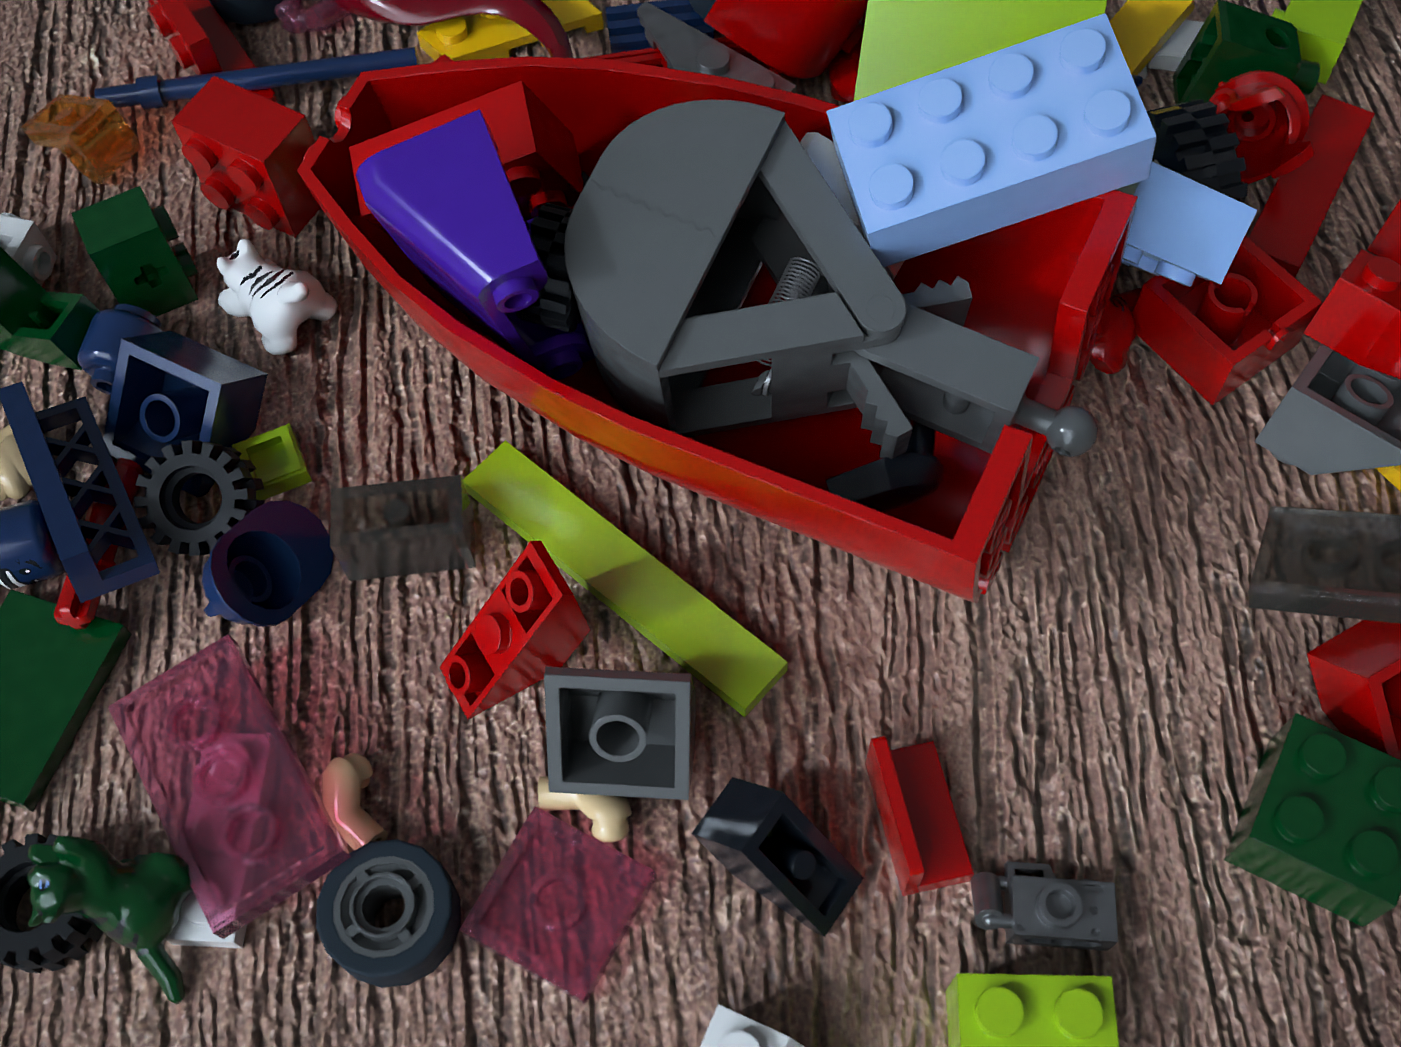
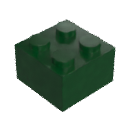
[1224,713,1401,927]

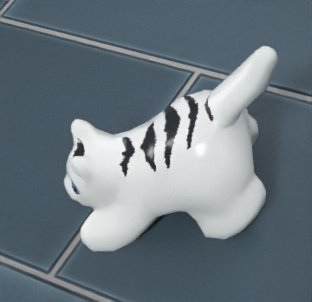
[217,239,337,355]

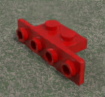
[147,0,277,103]

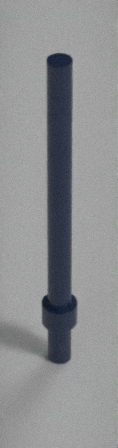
[94,47,419,110]

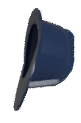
[202,500,334,627]

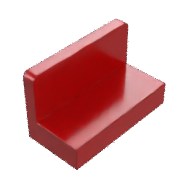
[865,736,974,896]

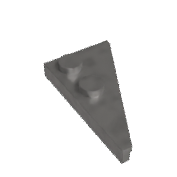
[637,1,797,93]

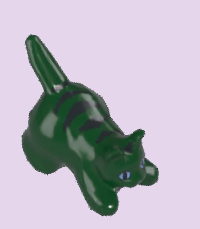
[28,836,196,1005]

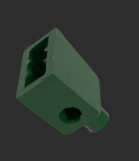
[1173,0,1320,114]

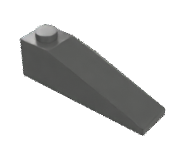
[1254,344,1401,475]

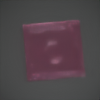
[459,806,657,1005]

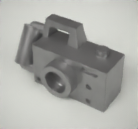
[970,861,1118,951]

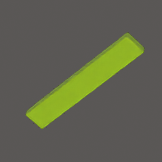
[462,440,788,717]

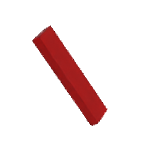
[1249,94,1375,278]

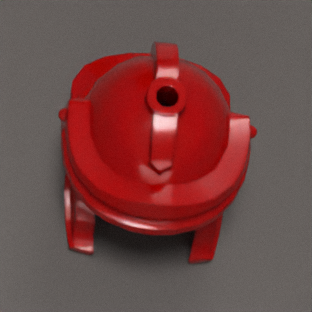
[1208,70,1315,184]

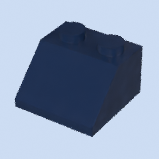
[103,330,268,497]

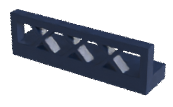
[0,382,160,603]

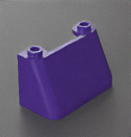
[356,109,594,380]

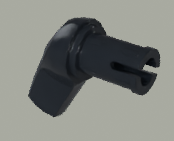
[825,418,944,512]

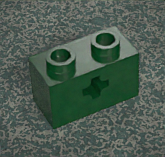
[71,186,199,317]

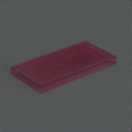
[108,634,351,939]

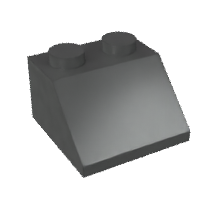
[544,667,696,800]

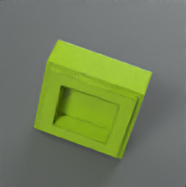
[231,423,312,500]

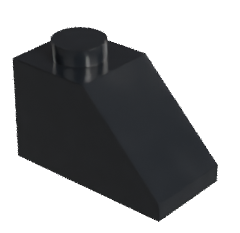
[691,777,864,937]

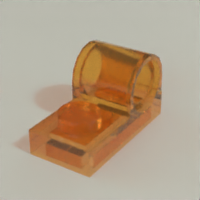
[21,94,141,184]

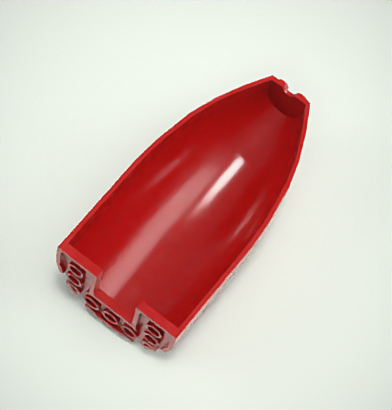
[297,56,1138,603]

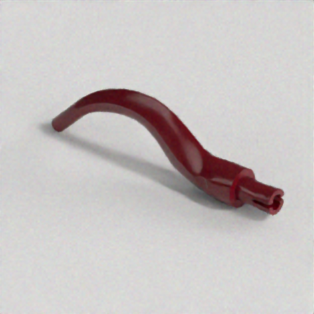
[334,0,574,58]

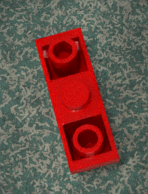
[439,540,591,720]

